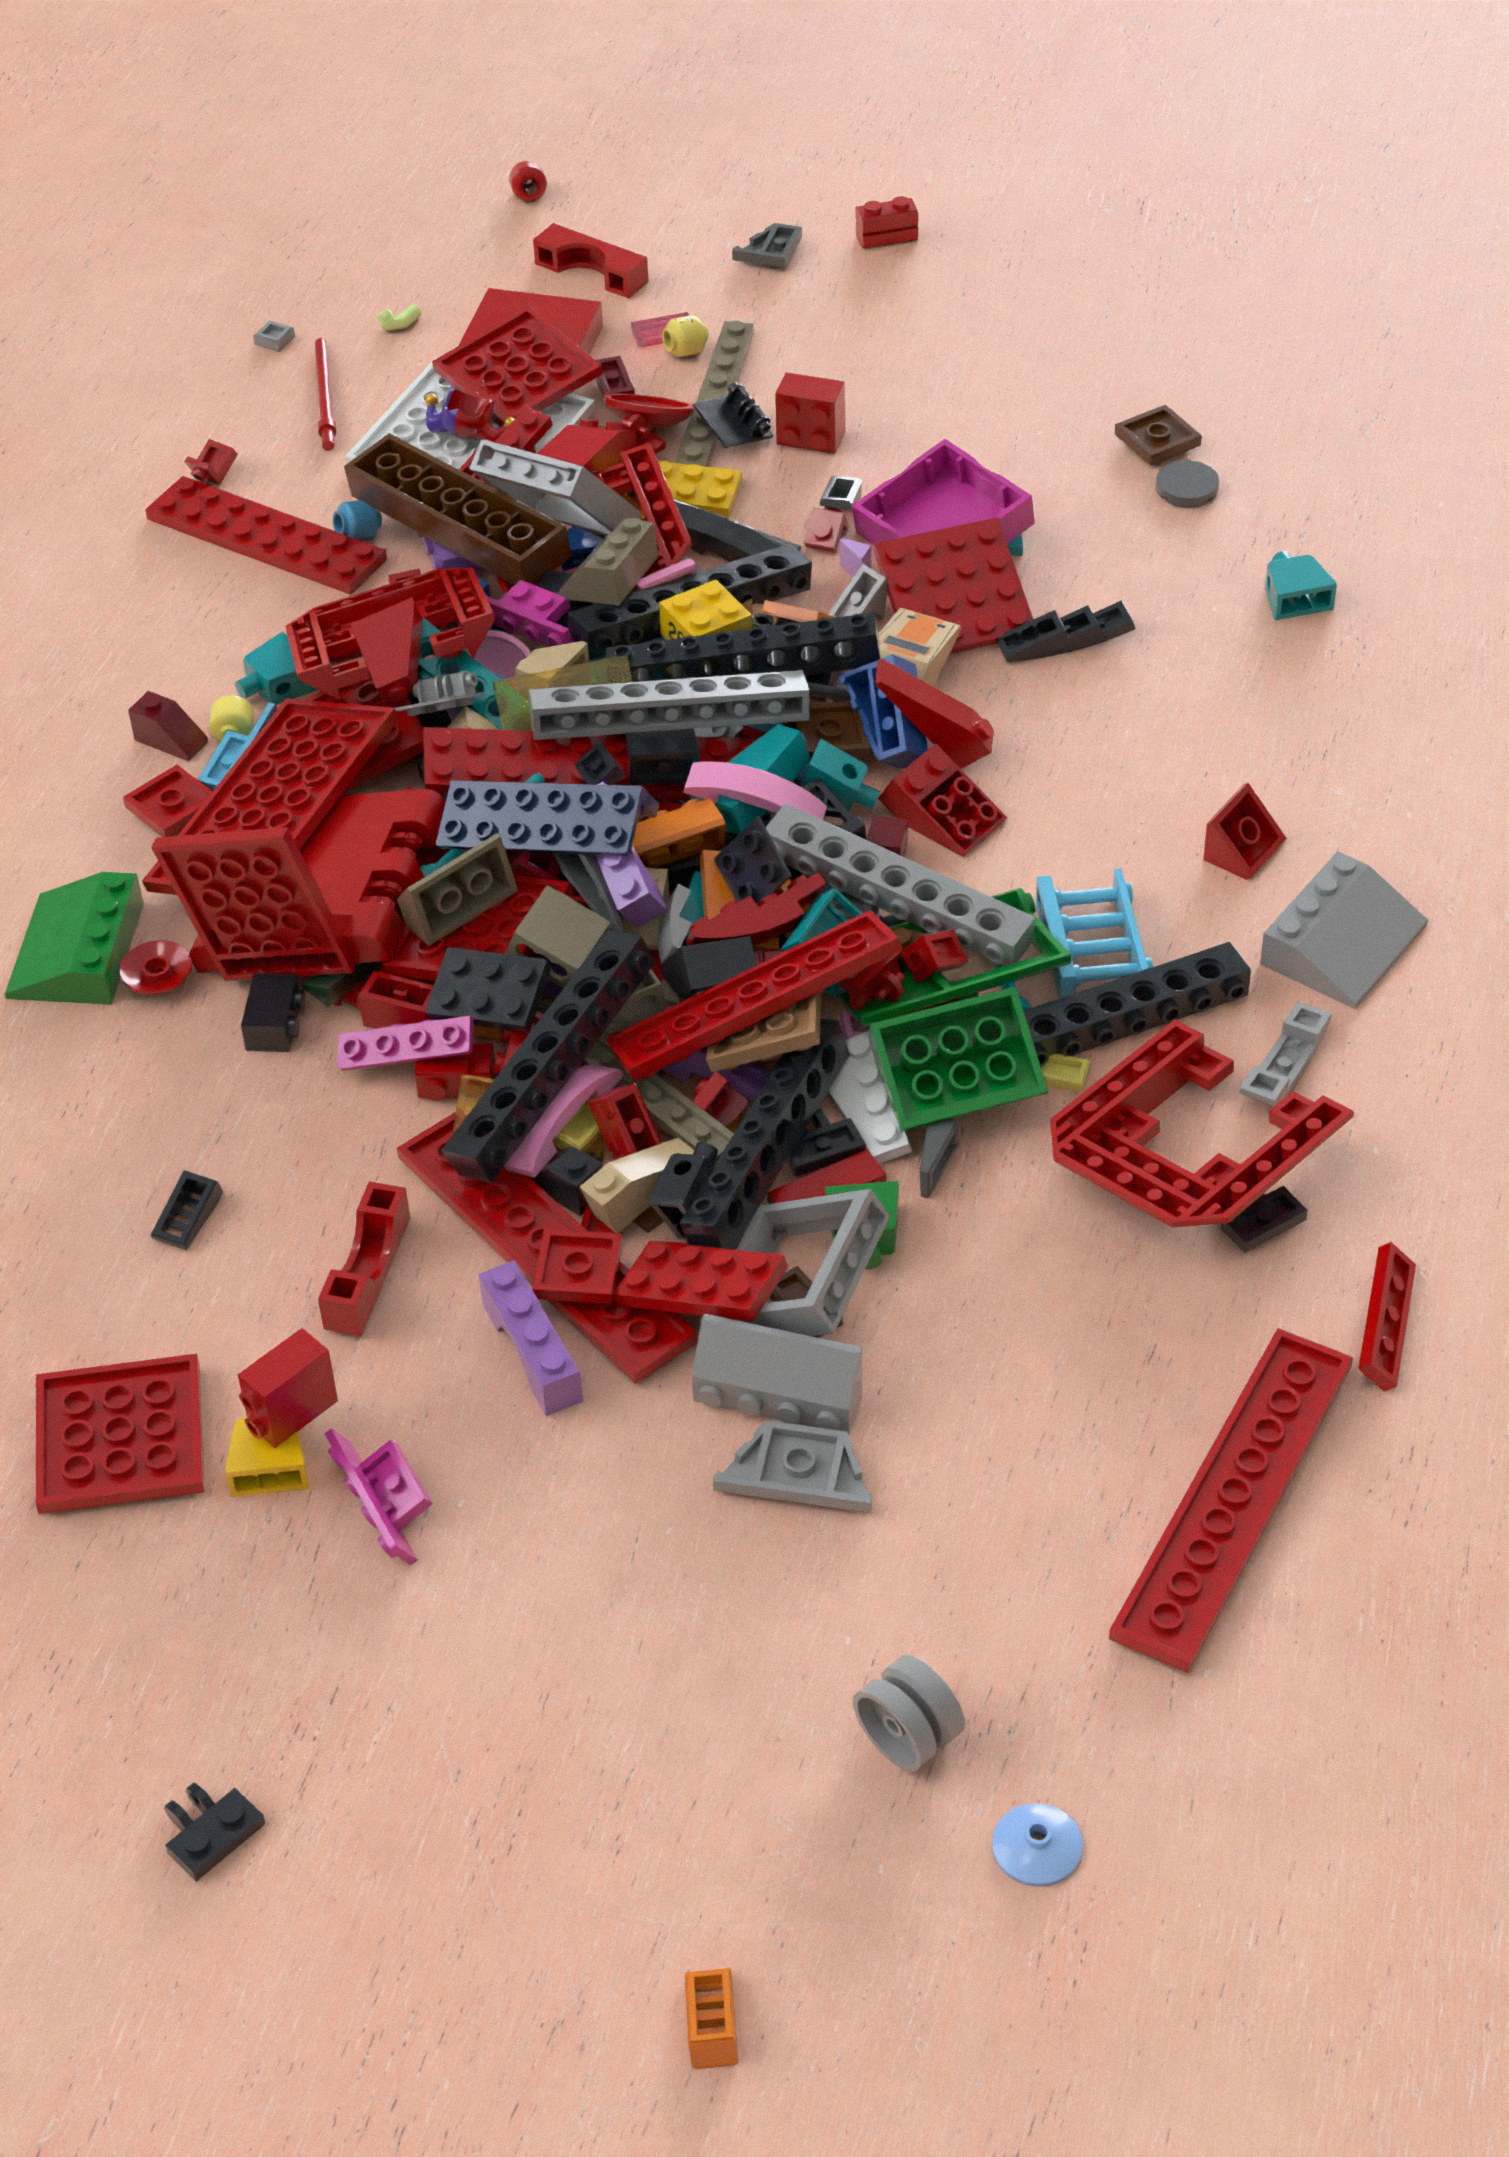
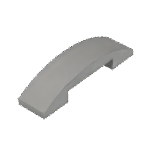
[1239,1001,1332,1106]

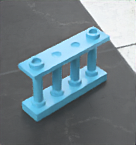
[1035,868,1153,999]

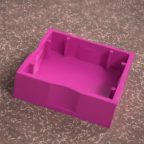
[852,439,1035,545]

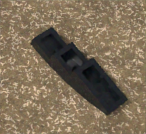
[675,502,781,562]
[996,600,1136,662]

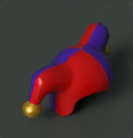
[425,388,514,442]

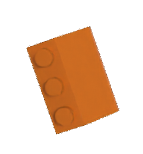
[633,798,726,868]

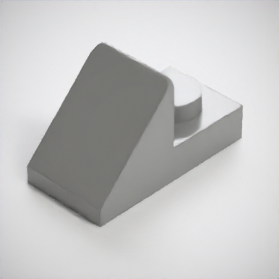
[828,563,888,618]

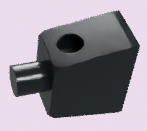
[648,1142,718,1239]

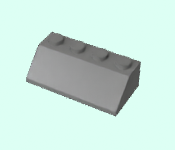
[692,1314,862,1435]

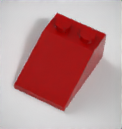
[536,419,636,471]

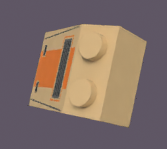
[878,607,961,687]

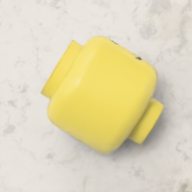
[662,315,709,357]
[209,695,254,742]

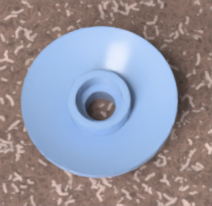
[992,1803,1083,1886]

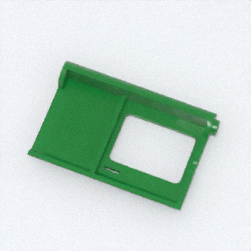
[837,888,1071,1028]

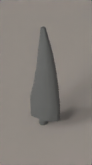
[553,853,624,933]

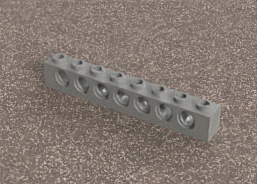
[529,670,809,740]
[766,803,1035,966]

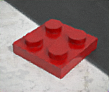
[123,764,213,837]
[532,1229,623,1304]

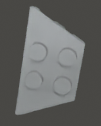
[713,1420,872,1513]

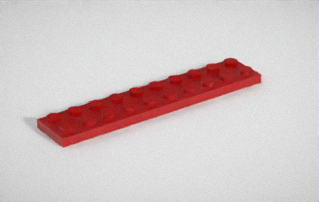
[423,727,758,801]
[397,1110,698,1384]
[1109,1328,1353,1673]

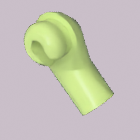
[377,304,421,331]

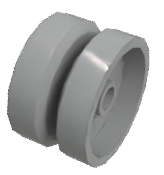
[853,1655,965,1772]

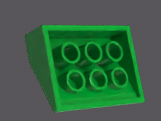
[5,872,144,1005]
[868,987,1048,1132]

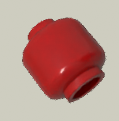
[509,161,547,202]

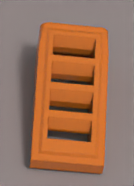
[685,1968,739,2069]

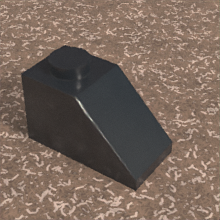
[529,1146,603,1216]

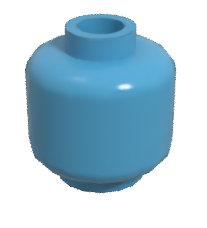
[332,500,382,541]

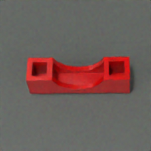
[533,223,649,299]
[318,1181,411,1336]

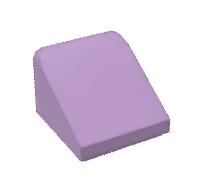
[840,538,871,577]

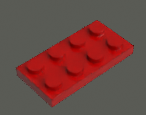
[613,1241,788,1321]

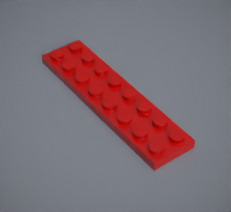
[145,476,387,595]
[606,910,903,1082]

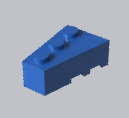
[838,654,928,769]

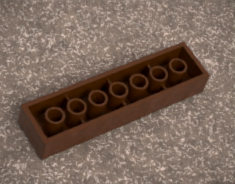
[344,433,572,585]

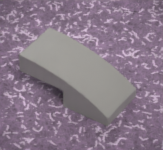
[658,884,692,964]

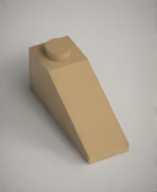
[580,1138,694,1233]

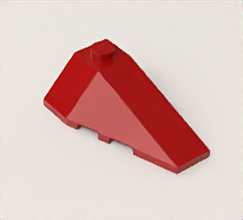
[875,659,994,769]

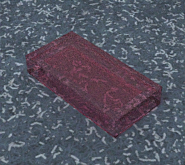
[631,312,689,347]

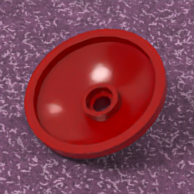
[603,393,695,433]

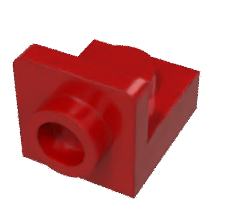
[902,929,969,983]

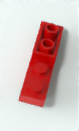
[459,406,553,488]
[685,872,826,946]

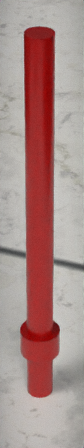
[315,338,337,451]

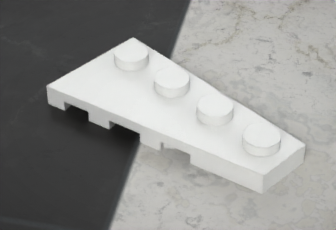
[828,1031,912,1164]

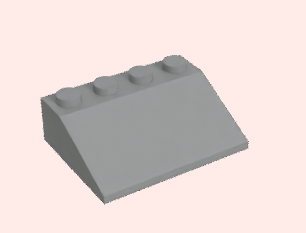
[1260,851,1428,1009]

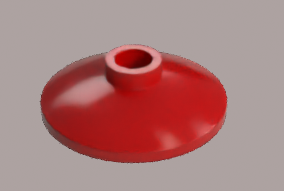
[120,940,192,995]

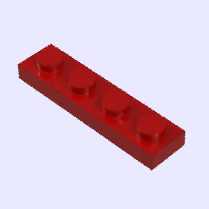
[1358,1242,1416,1392]

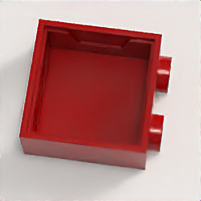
[238,1328,338,1448]

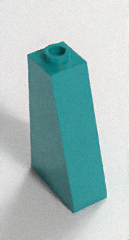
[689,724,811,835]

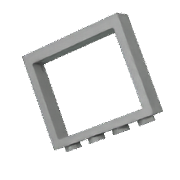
[469,439,641,536]
[700,1189,890,1336]

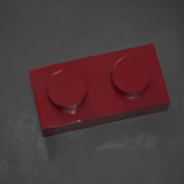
[596,356,635,399]

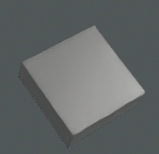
[253,320,295,352]

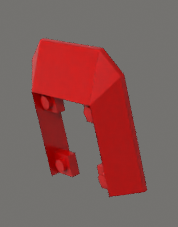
[496,442,692,596]
[285,568,495,701]
[1050,1019,1354,1228]

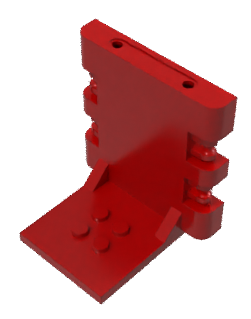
[151,789,446,981]

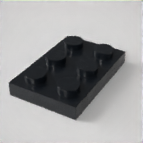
[425,947,552,1033]

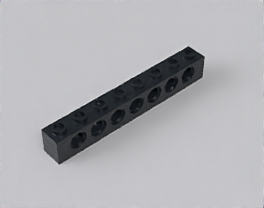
[568,544,812,660]
[606,612,881,684]
[442,930,656,1183]
[1024,941,1251,1067]
[680,1019,850,1250]

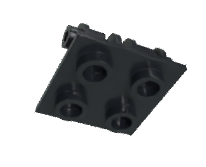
[692,382,773,448]
[714,816,792,905]

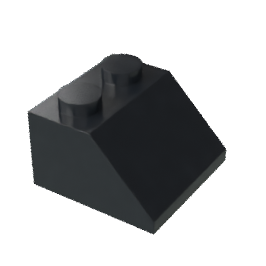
[659,936,757,999]

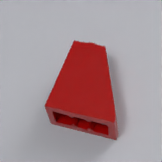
[350,597,423,705]

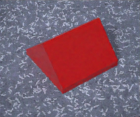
[1203,783,1287,880]

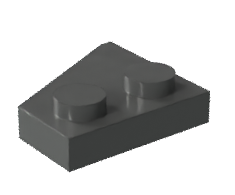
[732,223,802,268]

